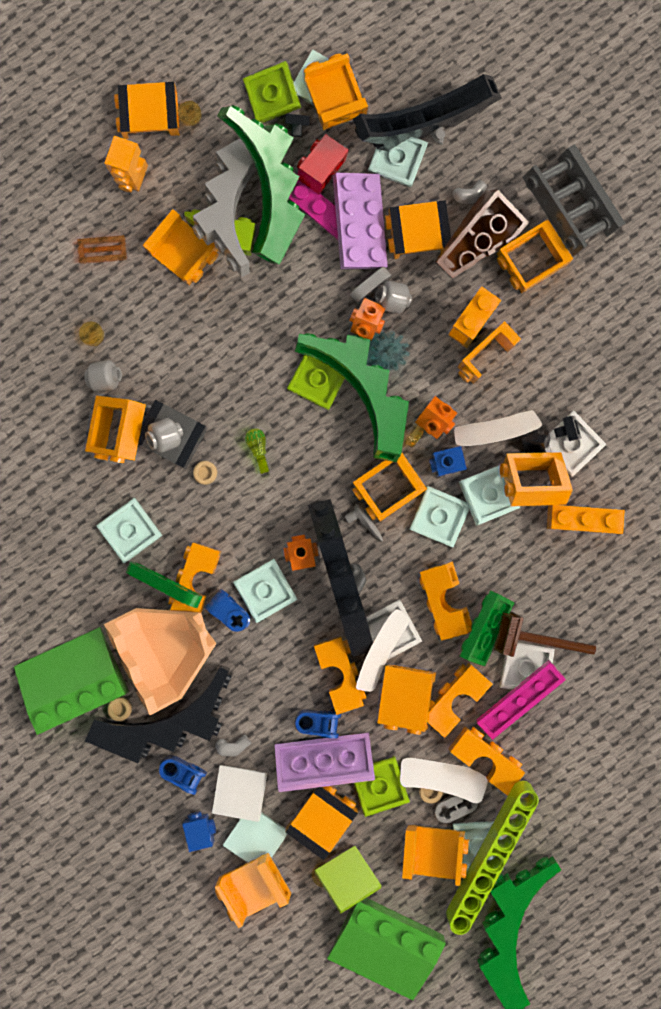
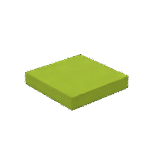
[243,61,302,123]
[287,355,345,410]
[354,756,410,817]
[315,846,382,914]

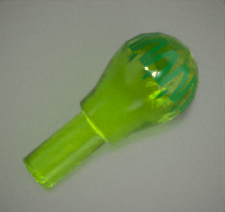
[245,428,269,474]

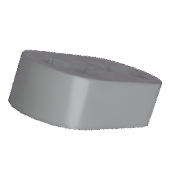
[350,267,392,304]
[434,795,478,823]

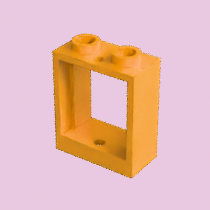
[497,219,573,293]
[85,396,146,463]
[499,452,573,506]
[352,453,427,522]

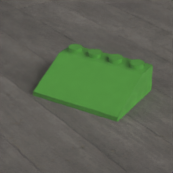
[14,627,129,735]
[327,898,446,1000]

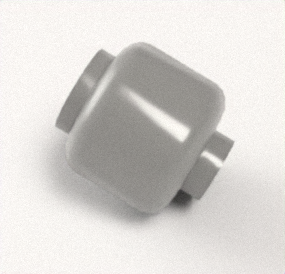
[375,280,412,314]
[84,360,122,393]
[145,418,183,453]

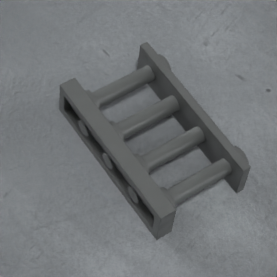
[522,144,626,257]

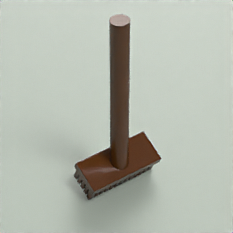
[494,612,596,657]

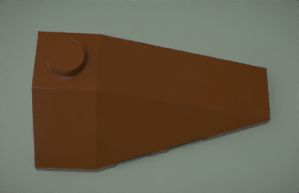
[435,189,529,278]

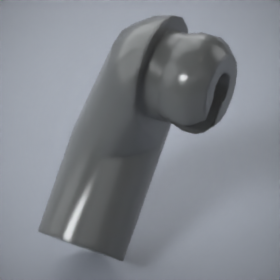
[350,563,366,595]

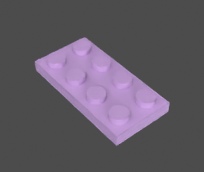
[333,173,388,269]
[275,733,375,792]

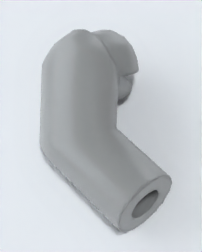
[452,180,487,204]
[215,734,252,757]

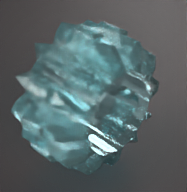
[370,331,410,371]

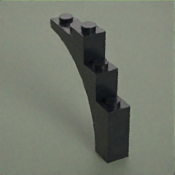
[353,74,502,151]
[308,499,373,657]
[85,665,232,764]

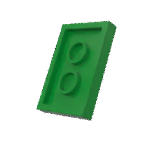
[460,590,515,667]

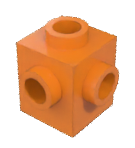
[349,298,385,341]
[415,396,457,439]
[284,534,319,571]

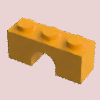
[105,136,148,193]
[547,505,625,534]
[168,542,221,613]
[419,561,472,641]
[314,636,366,715]
[427,663,493,738]
[448,726,525,796]

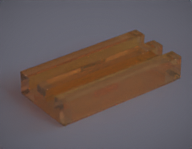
[77,235,127,264]

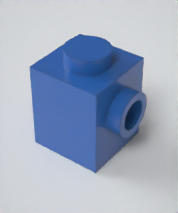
[429,446,467,477]
[182,811,216,852]

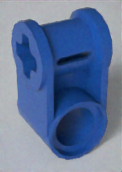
[205,589,250,632]
[295,710,341,738]
[159,755,207,795]

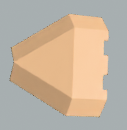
[104,608,216,715]

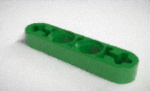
[126,561,203,608]

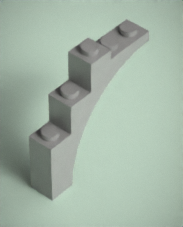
[192,125,265,278]

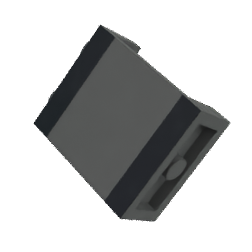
[138,400,208,469]

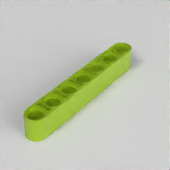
[446,781,539,935]

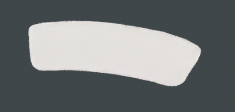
[454,410,542,446]
[356,609,409,692]
[400,758,488,803]

